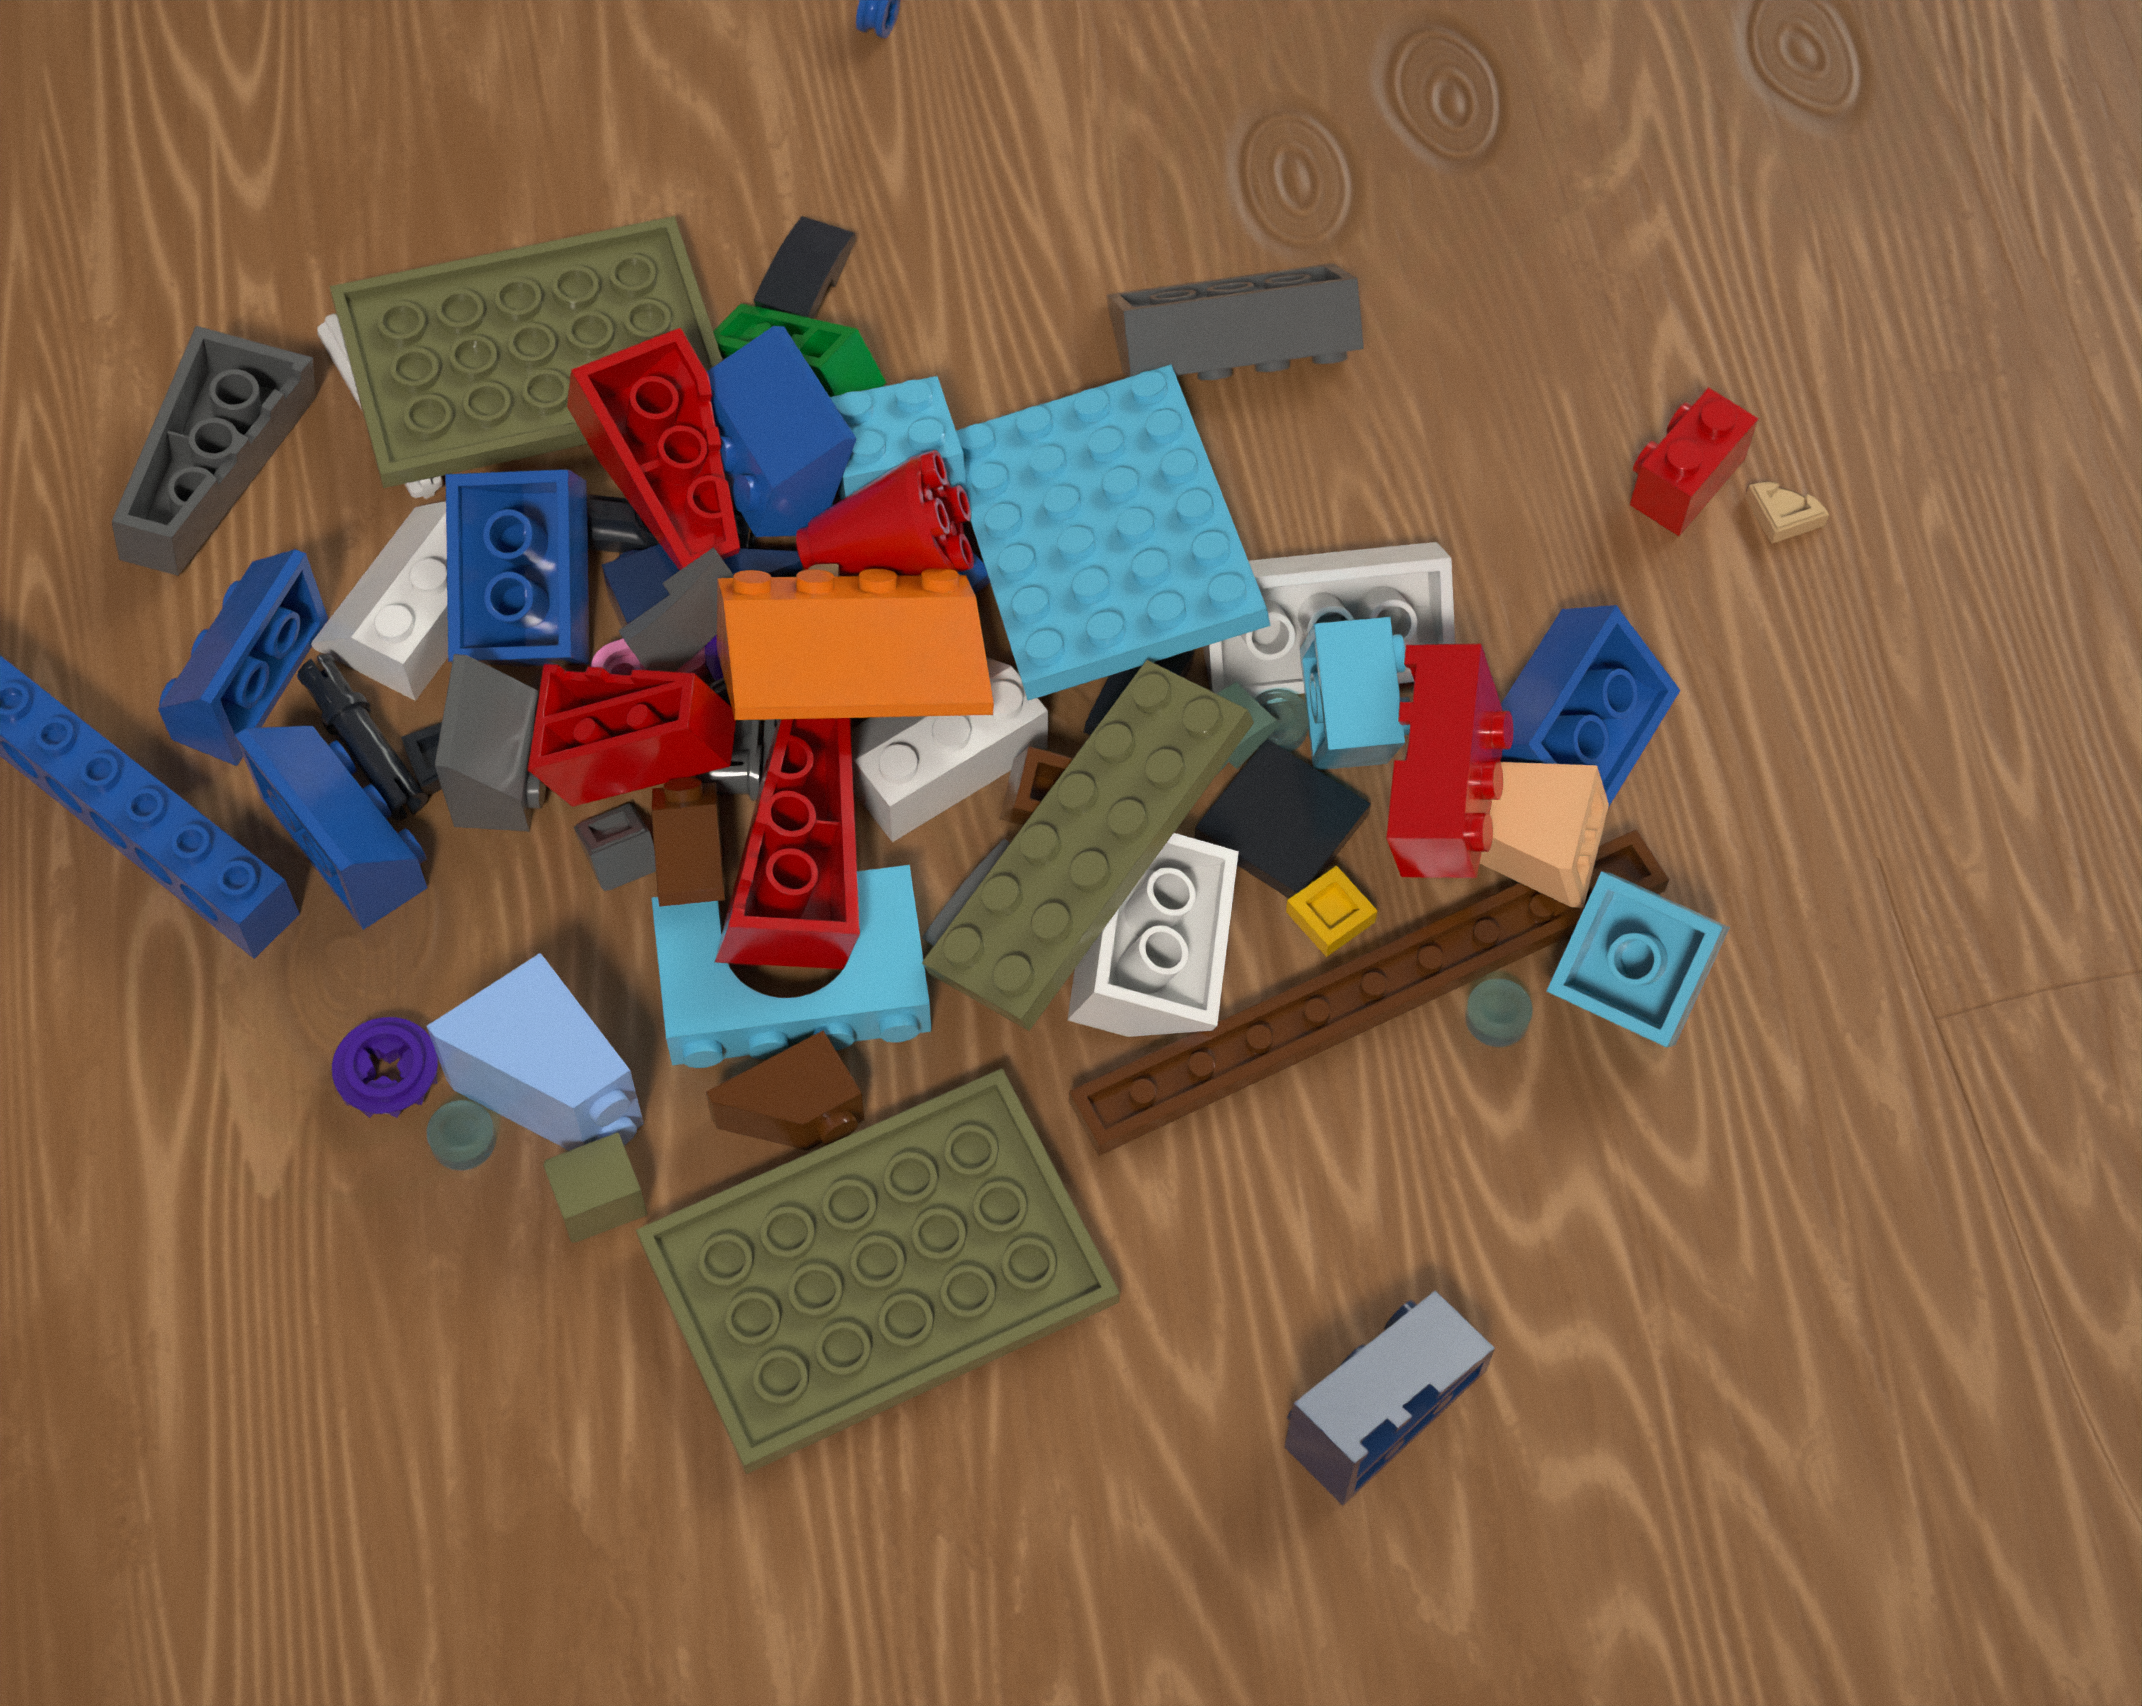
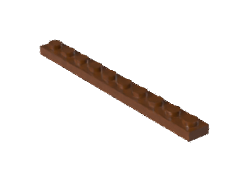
[1069,829,1669,1156]

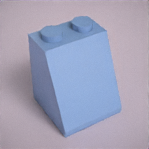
[427,953,644,1151]

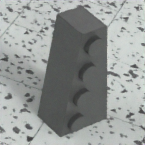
[111,326,316,576]

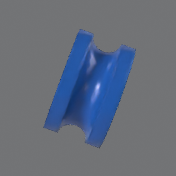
[856,0,900,38]

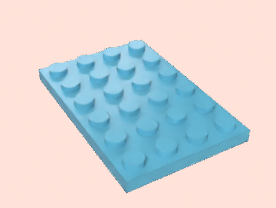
[956,365,1271,701]

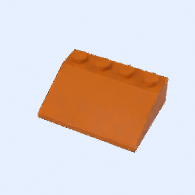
[716,568,994,720]

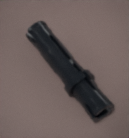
[297,654,428,820]

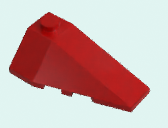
[567,327,740,570]

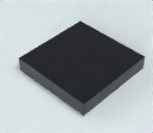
[1194,739,1371,898]

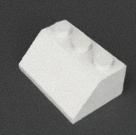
[311,501,448,701]
[850,657,1048,842]
[1067,833,1239,1037]

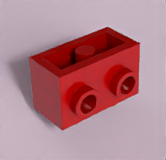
[1630,387,1759,537]

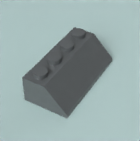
[1106,263,1364,380]

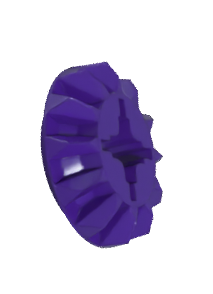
[332,1017,438,1118]

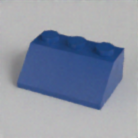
[707,326,857,537]
[446,470,590,667]
[158,549,329,766]
[1500,605,1680,808]
[234,726,427,930]

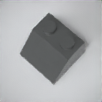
[435,654,546,832]

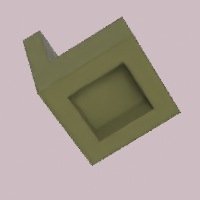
[543,1132,648,1243]

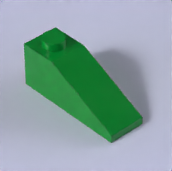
[713,303,887,397]

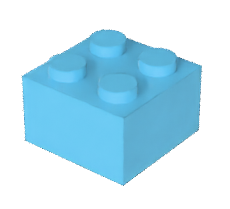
[830,376,967,500]
[1300,617,1410,770]
[1546,872,1730,1048]

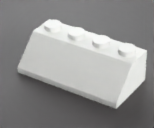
[1203,542,1455,699]

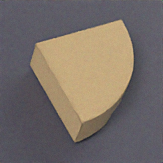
[1745,482,1829,544]

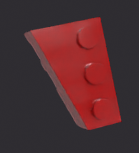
[1386,643,1514,878]
[528,664,736,807]

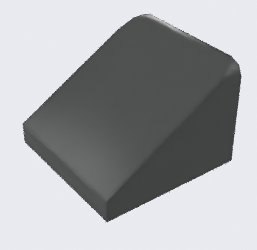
[573,803,656,891]

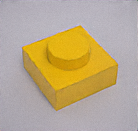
[1285,865,1378,957]

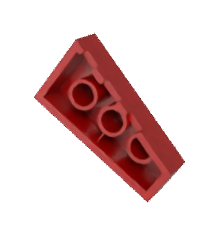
[715,718,860,969]

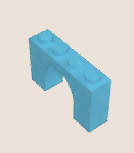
[651,865,931,1068]

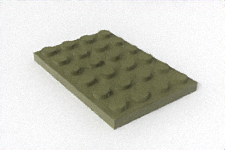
[330,216,723,488]
[636,1068,1120,1474]

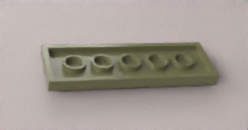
[922,660,1254,1031]

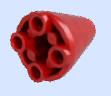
[796,450,974,577]

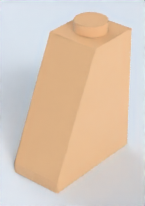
[1480,762,1609,908]

